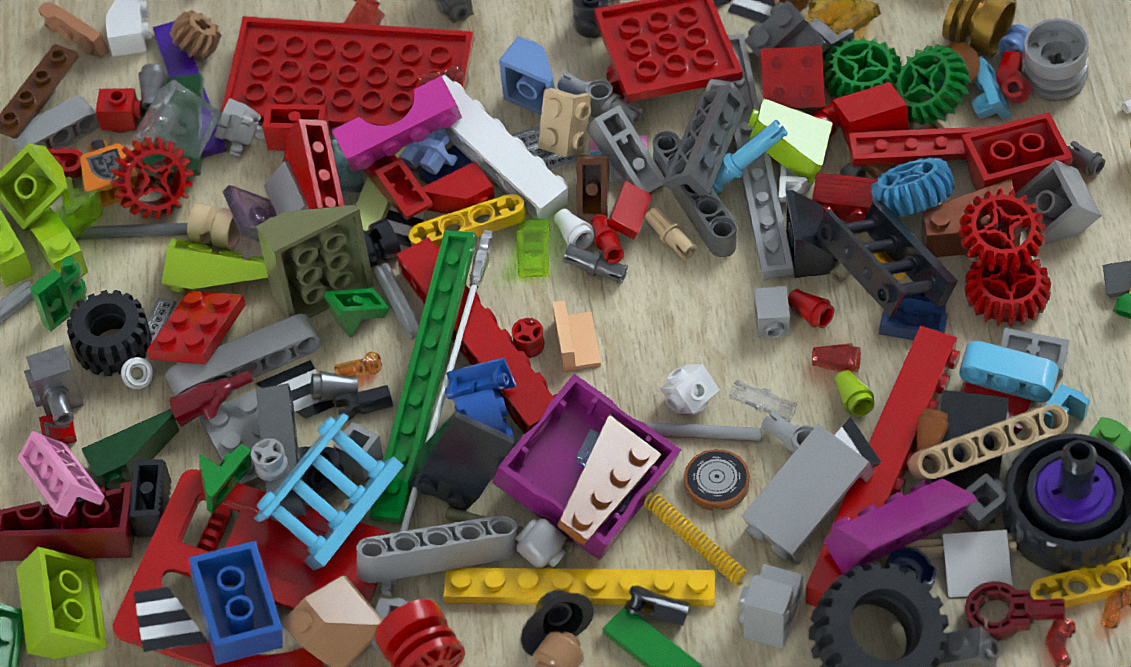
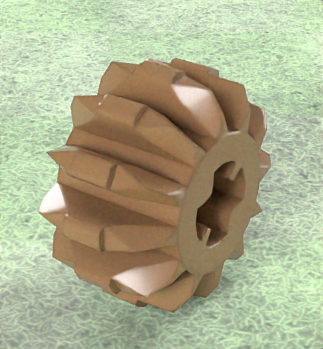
[169,10,222,60]

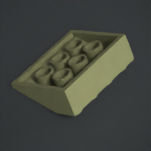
[256,205,374,319]

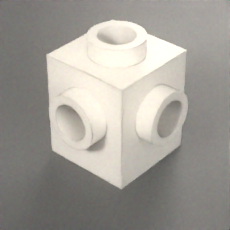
[660,364,720,415]

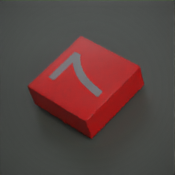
[39,414,77,444]

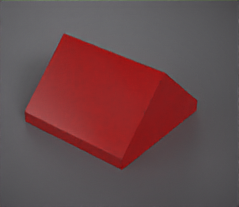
[832,82,909,149]

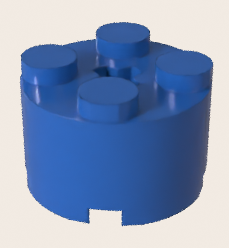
[453,388,516,447]

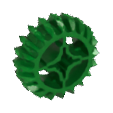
[823,35,902,99]
[893,44,971,126]

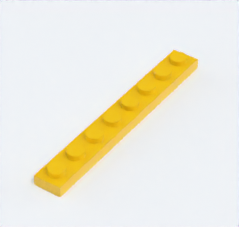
[443,568,715,606]

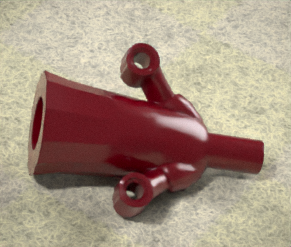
[169,370,254,427]

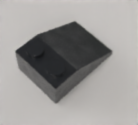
[407,411,515,511]

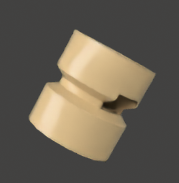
[187,202,243,250]

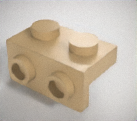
[537,88,591,157]

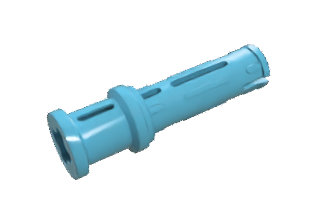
[712,119,788,194]

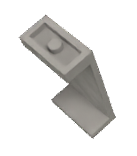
[741,424,875,565]

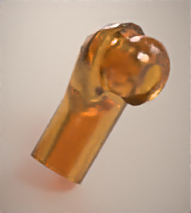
[334,352,382,377]
[1101,585,1131,628]

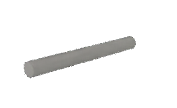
[643,422,762,441]

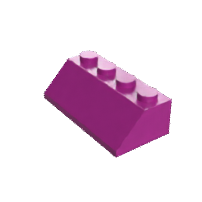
[823,478,977,575]

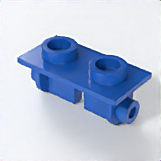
[445,357,516,400]

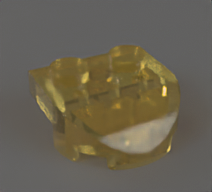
[807,0,881,35]

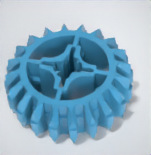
[870,157,955,217]

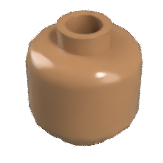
[533,632,584,667]

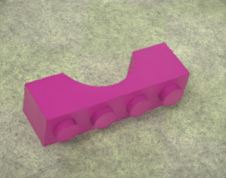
[332,76,462,172]

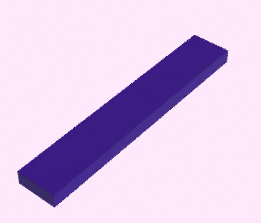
[152,21,226,158]

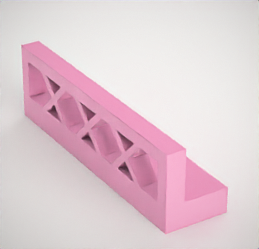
[17,431,105,517]

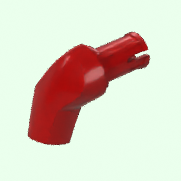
[995,51,1031,104]

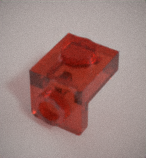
[344,0,385,25]

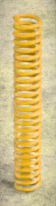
[644,492,746,586]

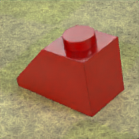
[422,162,495,214]

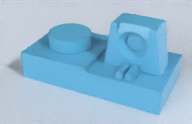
[972,56,1012,120]

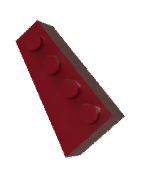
[0,481,134,561]

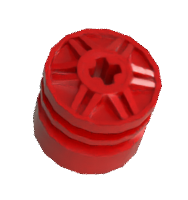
[374,599,465,667]

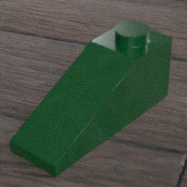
[81,409,179,491]

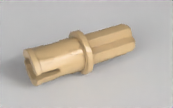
[645,207,697,260]

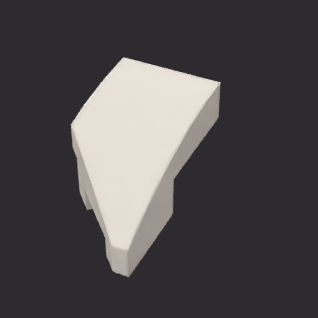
[779,164,811,203]

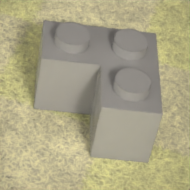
[739,564,803,649]

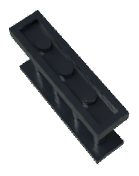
[815,201,958,317]

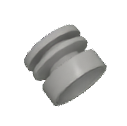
[1024,18,1089,100]

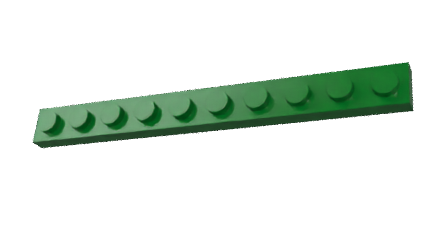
[369,230,477,524]

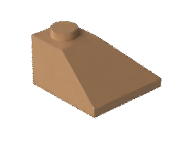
[282,576,383,667]

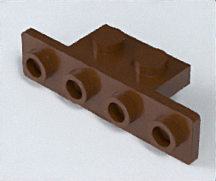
[0,44,79,139]

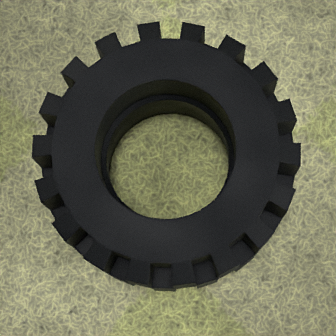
[67,290,152,376]

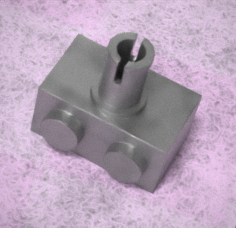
[24,345,84,426]

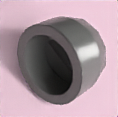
[840,163,866,177]

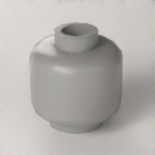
[515,518,566,568]

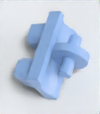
[399,128,458,175]

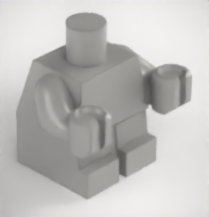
[214,98,265,157]

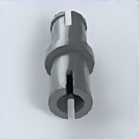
[563,244,628,284]

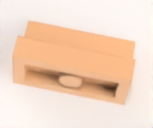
[552,300,601,372]

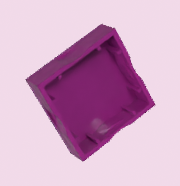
[492,373,681,561]

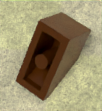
[576,155,609,220]

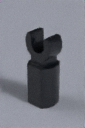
[334,385,393,421]

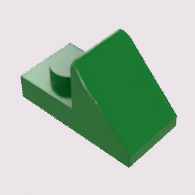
[324,288,390,337]
[199,443,252,514]

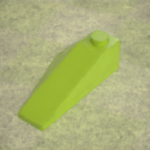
[161,238,268,292]

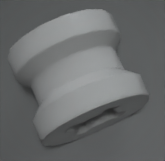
[251,438,289,481]

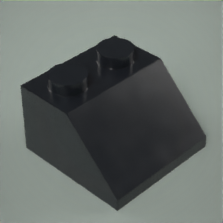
[786,190,838,278]

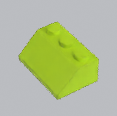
[16,547,107,660]

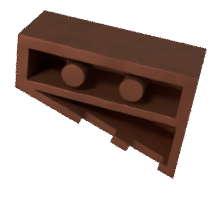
[921,178,1021,257]

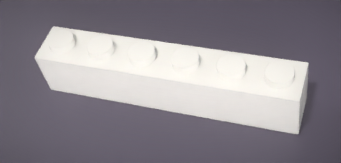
[442,74,568,225]

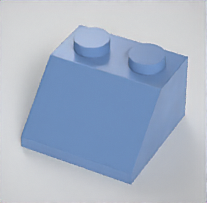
[499,36,555,115]

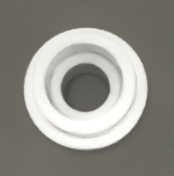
[121,357,153,389]

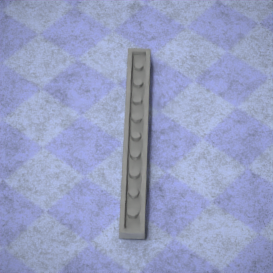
[728,34,794,279]

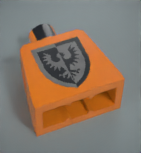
[80,139,138,211]

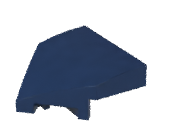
[879,293,948,340]

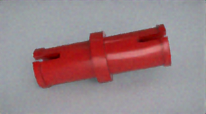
[590,214,624,264]

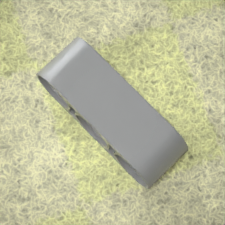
[10,96,99,152]

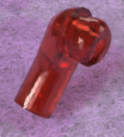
[419,65,464,86]
[1044,618,1076,667]

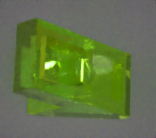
[62,177,103,238]
[516,219,550,277]

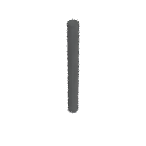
[69,223,188,239]

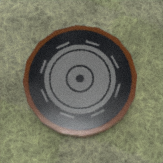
[684,449,750,510]

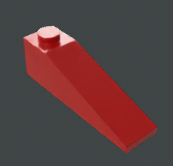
[283,119,345,209]

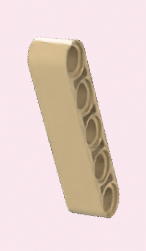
[909,404,1069,481]

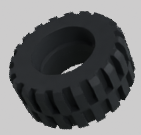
[809,562,949,667]

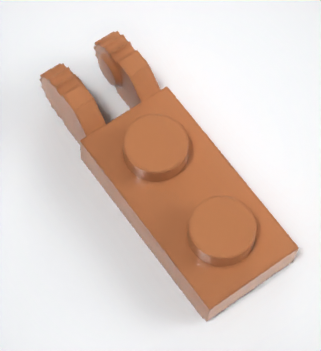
[38,2,109,59]

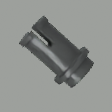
[1067,141,1105,175]

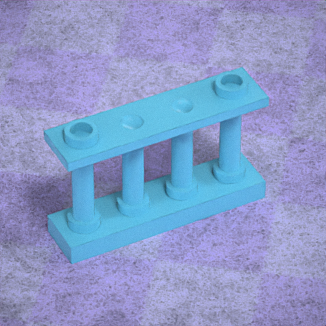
[254,413,404,570]

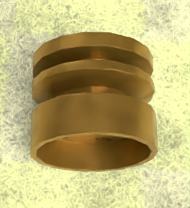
[942,0,1017,57]

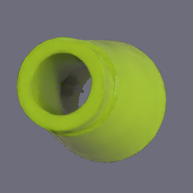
[835,370,875,417]

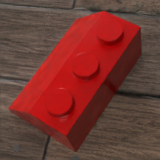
[962,112,1073,193]

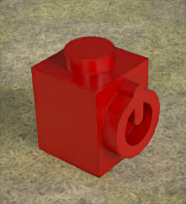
[95,88,143,133]

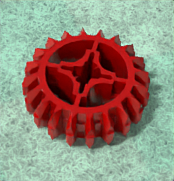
[110,137,193,219]
[958,188,1046,274]
[964,259,1051,328]

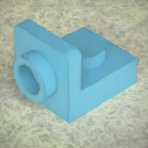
[1043,384,1090,429]

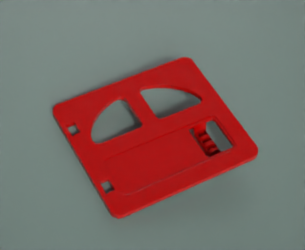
[113,469,390,667]

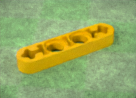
[409,194,527,247]
[1030,556,1131,608]

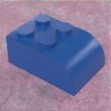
[189,541,283,665]

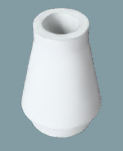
[554,209,594,249]

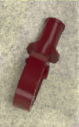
[965,581,1065,641]

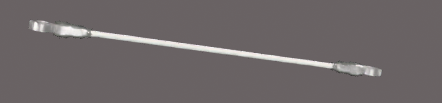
[380,230,494,596]

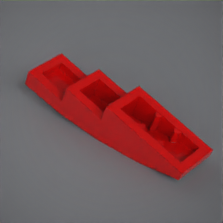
[363,155,433,220]

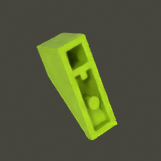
[27,207,89,276]

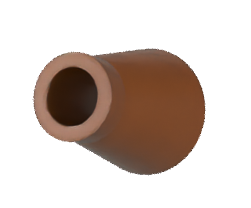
[917,409,950,460]

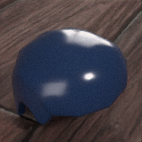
[885,547,937,586]

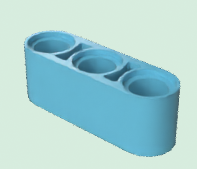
[959,341,1059,402]

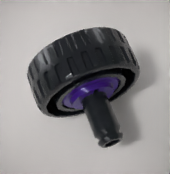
[1002,433,1131,574]

